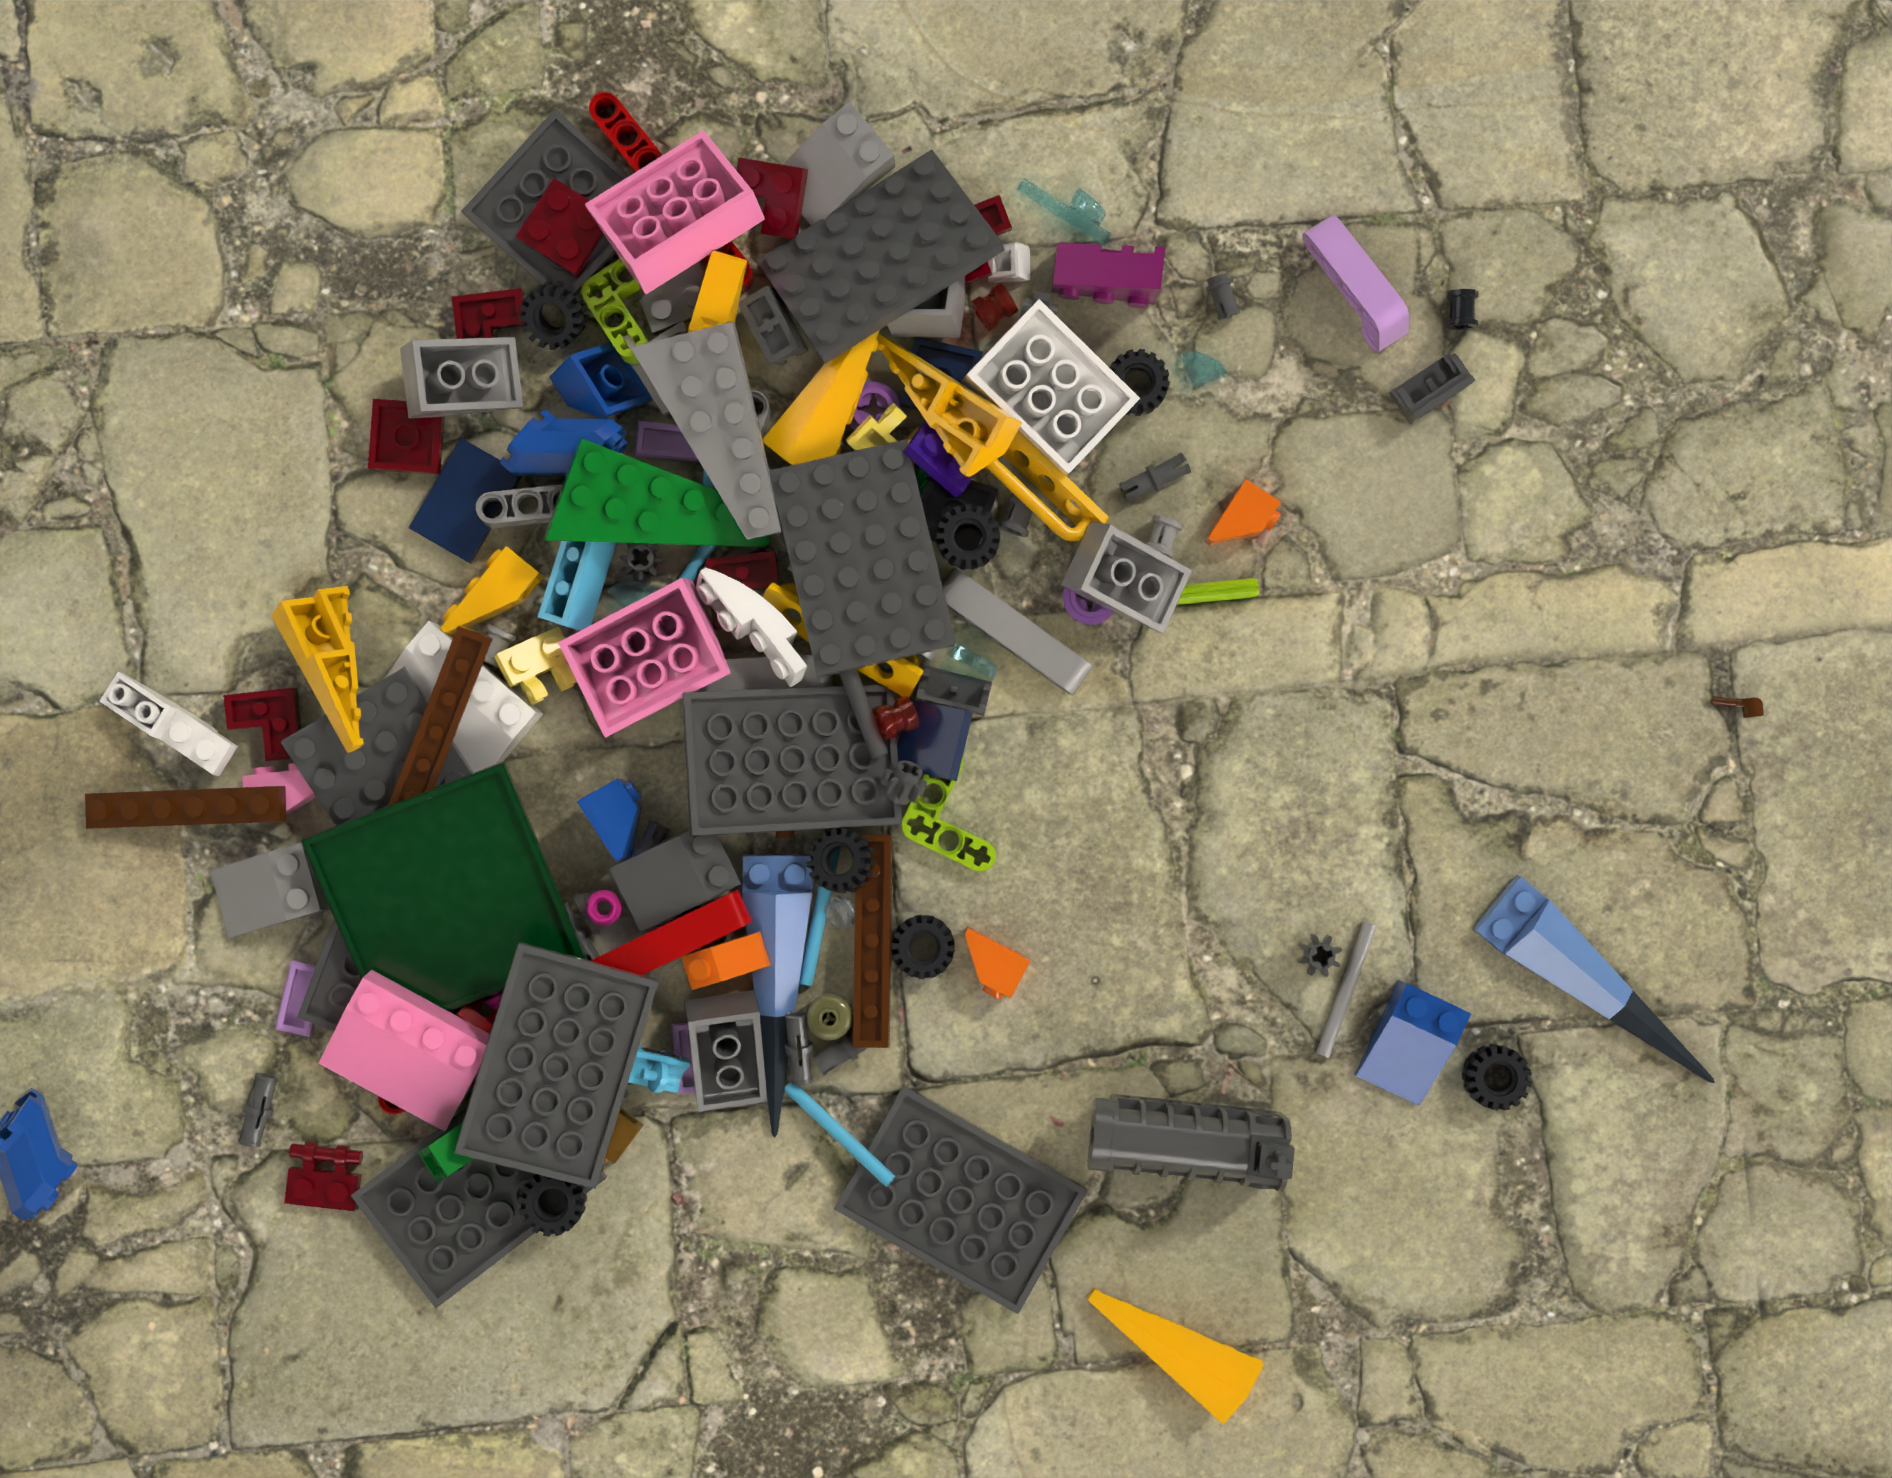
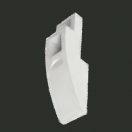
[696,568,807,687]
[100,672,238,776]

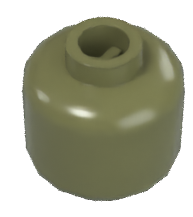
[807,993,853,1041]

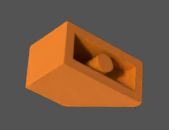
[1204,479,1281,546]
[964,926,1030,1000]
[681,931,771,990]

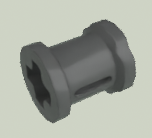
[999,493,1033,537]

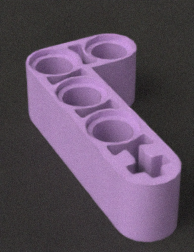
[1302,215,1409,353]

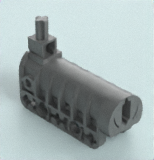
[1087,1094,1295,1192]

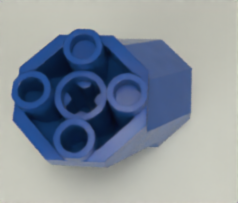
[500,409,628,477]
[0,1088,78,1221]

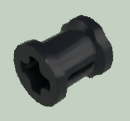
[1446,289,1479,330]

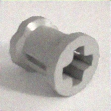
[1144,515,1183,559]
[484,624,516,668]

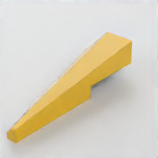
[762,330,879,465]
[876,334,1022,477]
[271,586,364,753]
[1087,1288,1264,1425]

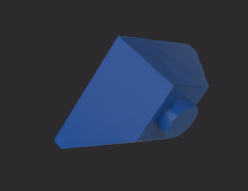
[549,342,653,419]
[577,778,642,862]

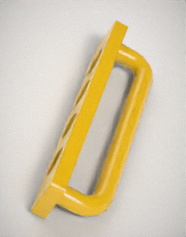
[986,430,1109,542]
[763,583,923,698]

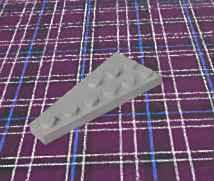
[630,322,783,540]

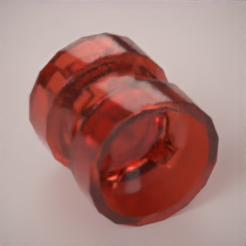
[970,282,1018,331]
[872,696,919,741]

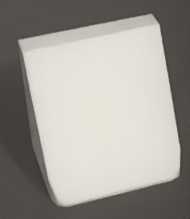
[988,242,1031,282]

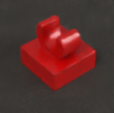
[456,999,497,1034]

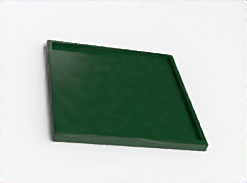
[301,761,586,1011]

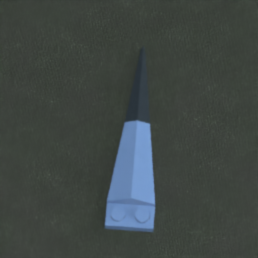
[742,854,813,1138]
[1473,875,1715,1083]

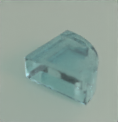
[1070,188,1106,225]
[1181,351,1227,388]
[606,581,657,608]
[950,645,999,680]

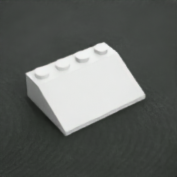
[961,299,1140,476]
[385,621,543,773]

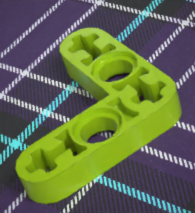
[581,258,649,364]
[902,757,996,872]

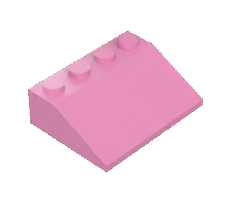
[585,130,765,294]
[558,578,731,738]
[319,970,490,1132]

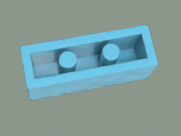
[537,541,617,631]

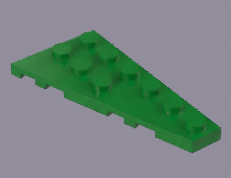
[543,438,771,547]

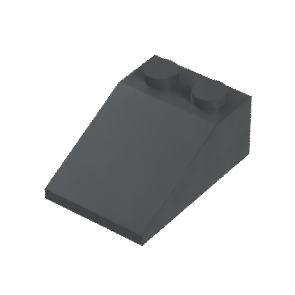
[608,828,741,932]
[684,990,768,1112]

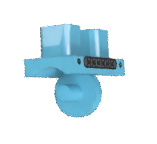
[628,1045,690,1093]

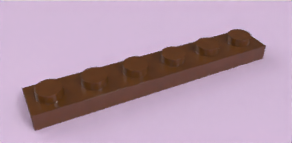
[388,625,493,805]
[85,786,286,829]
[853,835,893,1048]

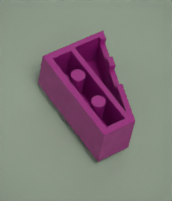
[1051,243,1166,308]

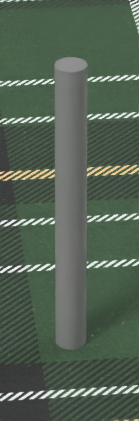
[1316,921,1377,1058]

